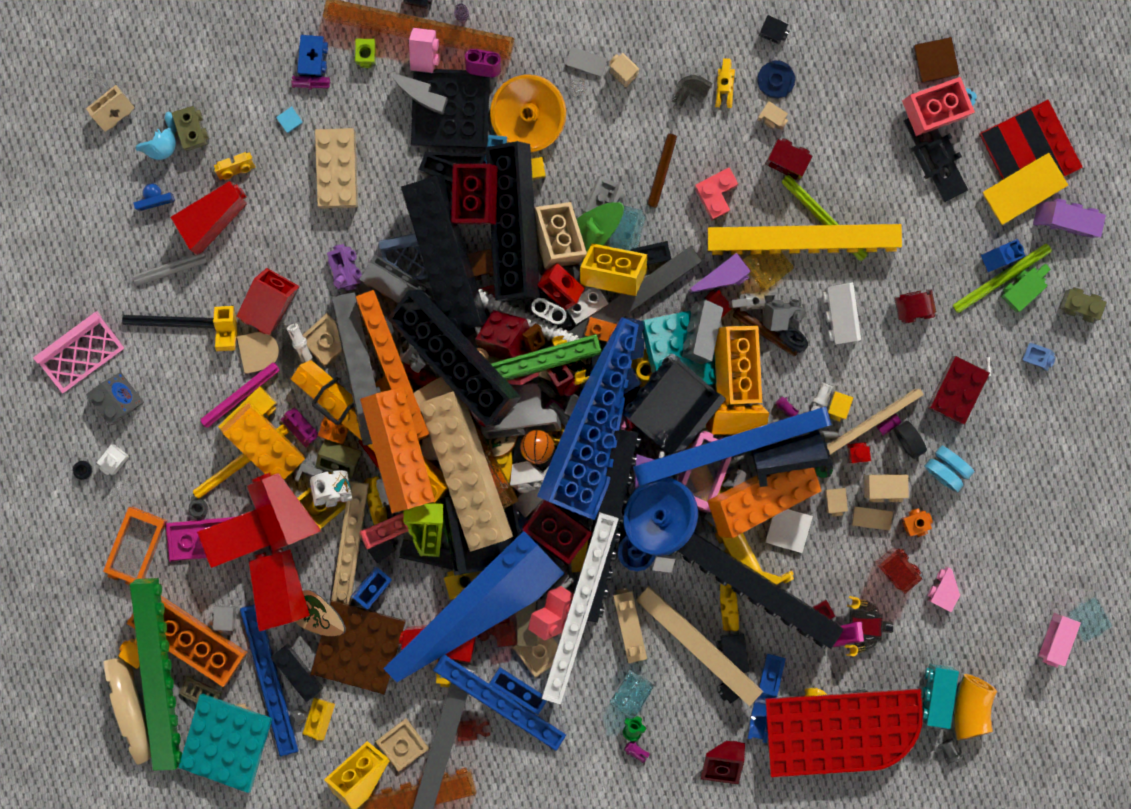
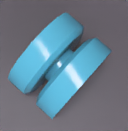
[924,445,975,493]

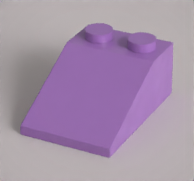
[689,253,751,294]

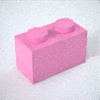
[409,28,439,73]

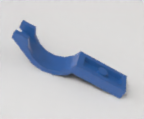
[747,654,786,743]

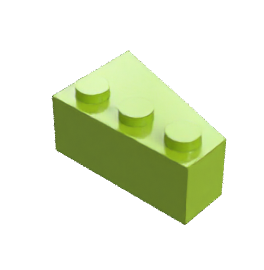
[403,503,443,556]

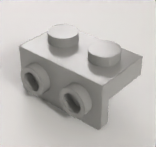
[584,176,624,212]

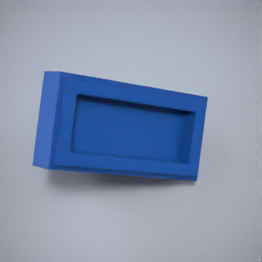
[133,184,175,212]

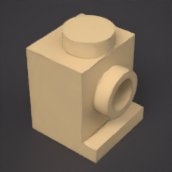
[757,101,788,130]

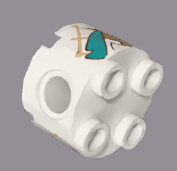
[310,471,352,507]

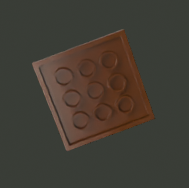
[311,600,406,695]

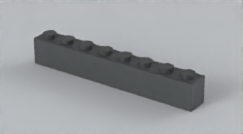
[332,292,381,446]

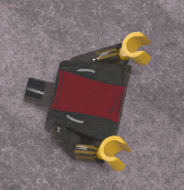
[845,596,893,656]

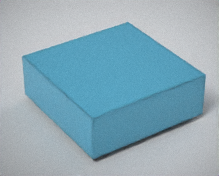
[276,106,303,133]

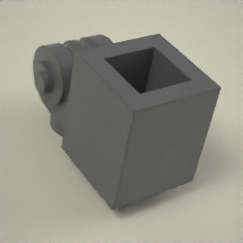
[762,299,805,331]

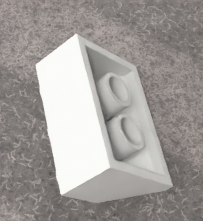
[823,283,861,345]

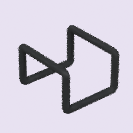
[312,377,354,425]

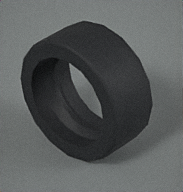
[894,421,927,459]

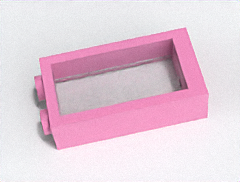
[677,431,732,513]

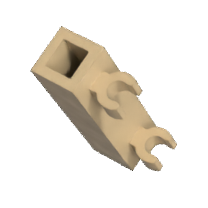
[613,588,647,663]

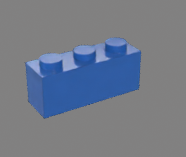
[489,666,547,715]

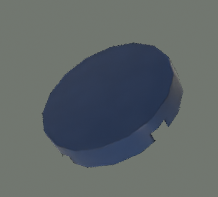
[757,60,796,99]

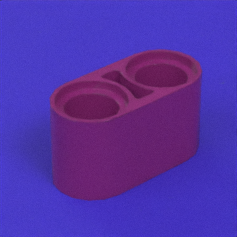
[465,49,501,77]

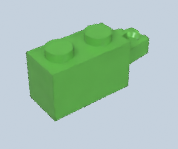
[1001,264,1051,313]

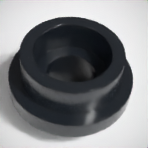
[73,461,92,480]

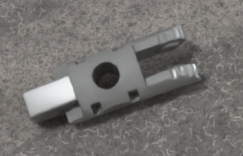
[729,290,777,311]

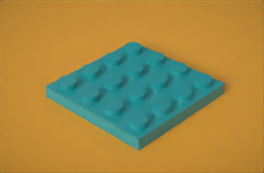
[642,310,716,385]
[178,694,273,793]

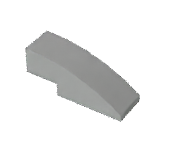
[392,73,448,115]

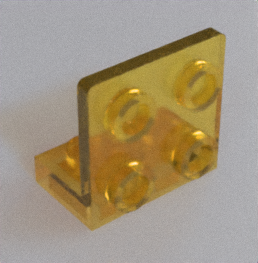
[742,251,794,291]

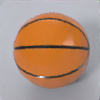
[520,430,554,464]

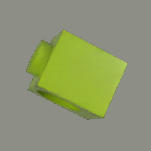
[355,39,376,68]

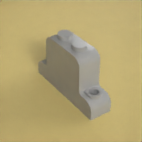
[481,382,561,439]

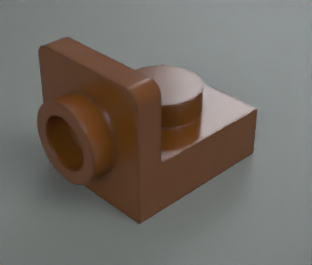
[522,323,545,353]

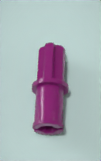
[291,75,331,90]

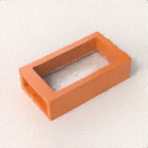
[103,507,168,586]

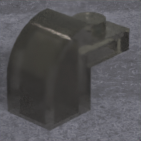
[672,75,712,112]

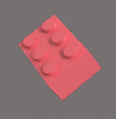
[902,77,975,136]

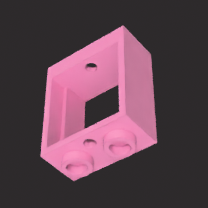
[1039,613,1081,668]

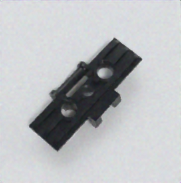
[903,118,968,202]

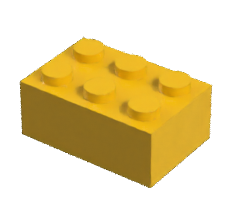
[580,244,647,296]

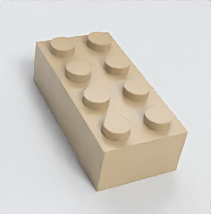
[315,128,358,209]

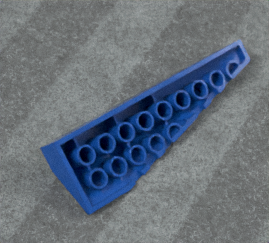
[537,317,639,520]
[383,531,564,682]

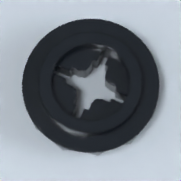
[779,327,808,353]

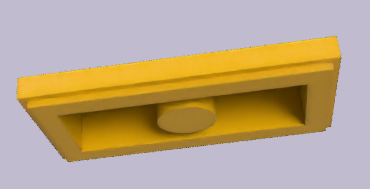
[302,697,335,740]

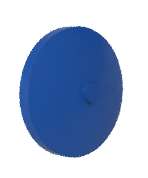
[624,477,698,556]

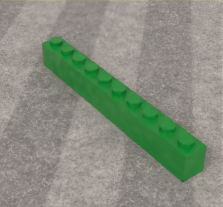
[130,578,182,771]

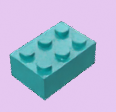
[921,664,959,729]

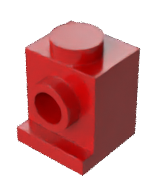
[847,442,871,463]

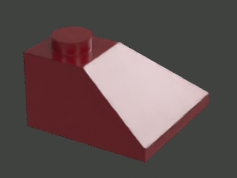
[701,740,745,785]

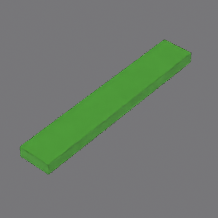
[491,334,602,381]

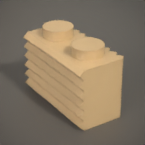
[609,53,639,87]

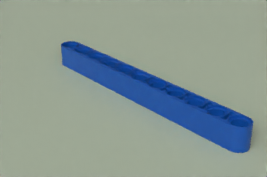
[633,406,832,485]

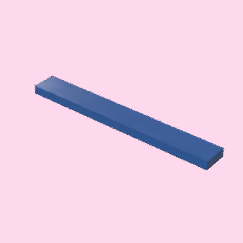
[240,604,299,757]
[433,654,566,751]

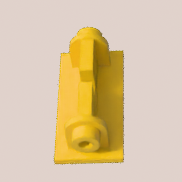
[214,152,256,180]

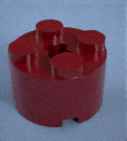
[894,289,937,323]

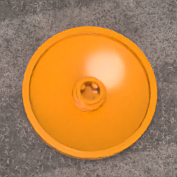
[490,74,566,152]

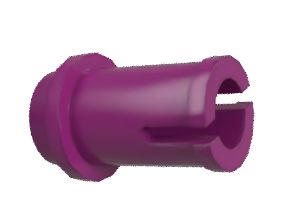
[775,396,799,417]
[876,413,902,436]
[624,741,650,763]

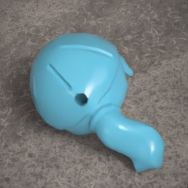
[135,111,177,160]

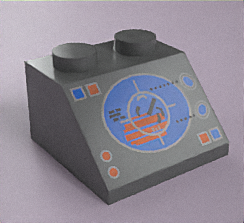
[86,372,144,425]

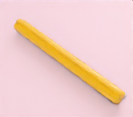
[193,424,289,499]

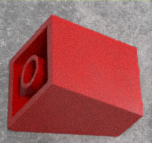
[236,268,300,335]

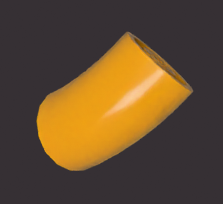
[954,674,997,741]

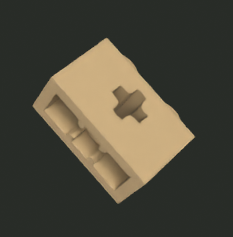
[86,85,135,132]

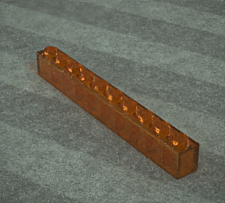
[323,0,515,60]

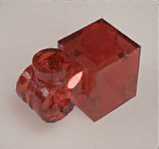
[477,618,517,647]

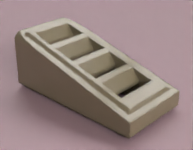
[179,676,222,703]

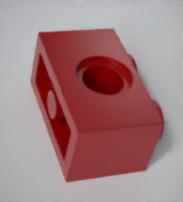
[537,263,584,310]

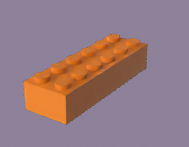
[360,387,435,513]
[707,468,822,538]
[126,596,248,687]

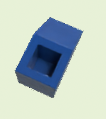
[981,239,1025,272]

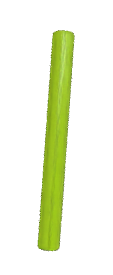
[782,175,868,261]
[952,243,1052,313]

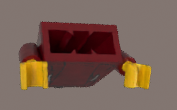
[545,335,589,397]

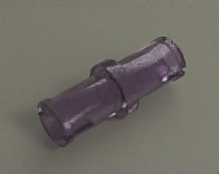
[454,3,469,23]

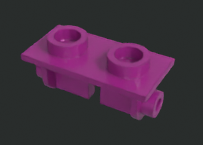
[280,407,318,448]

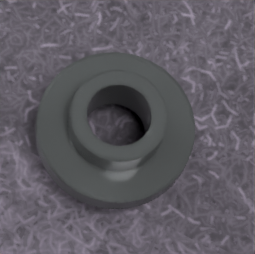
[189,499,208,518]

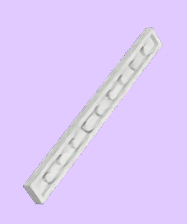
[542,512,618,704]

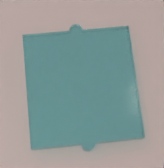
[1068,597,1113,642]

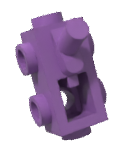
[327,244,362,292]

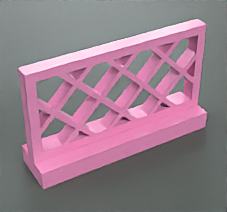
[33,311,124,394]

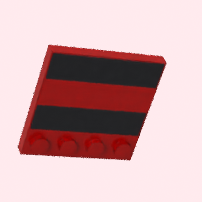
[979,99,1083,180]

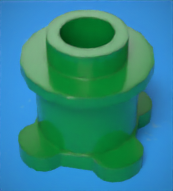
[622,716,646,742]

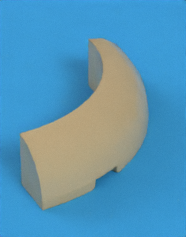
[103,659,151,765]

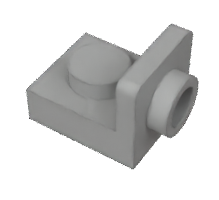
[293,461,325,482]

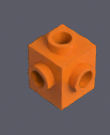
[317,416,349,444]
[901,508,933,537]

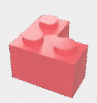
[694,167,738,221]
[528,586,574,640]

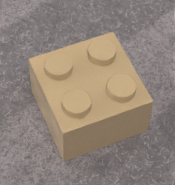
[864,474,909,502]

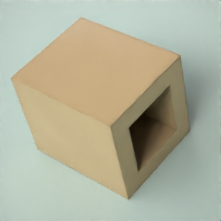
[824,488,848,516]

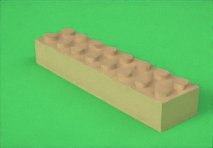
[419,391,513,552]

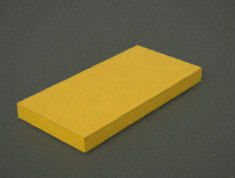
[982,153,1069,225]

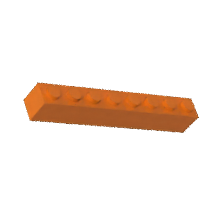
[355,290,429,441]

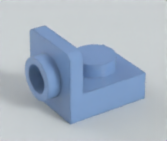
[1023,343,1056,371]

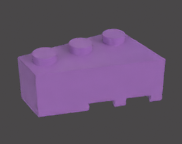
[1033,199,1106,238]

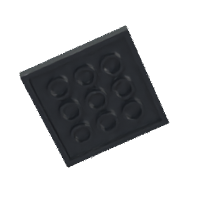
[411,69,490,148]

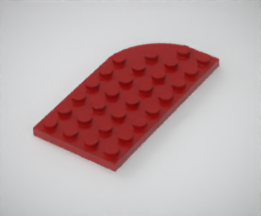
[765,688,923,777]

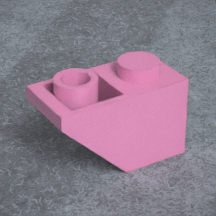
[927,567,960,612]

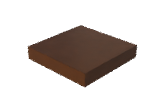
[914,37,960,83]

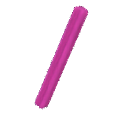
[200,362,280,428]

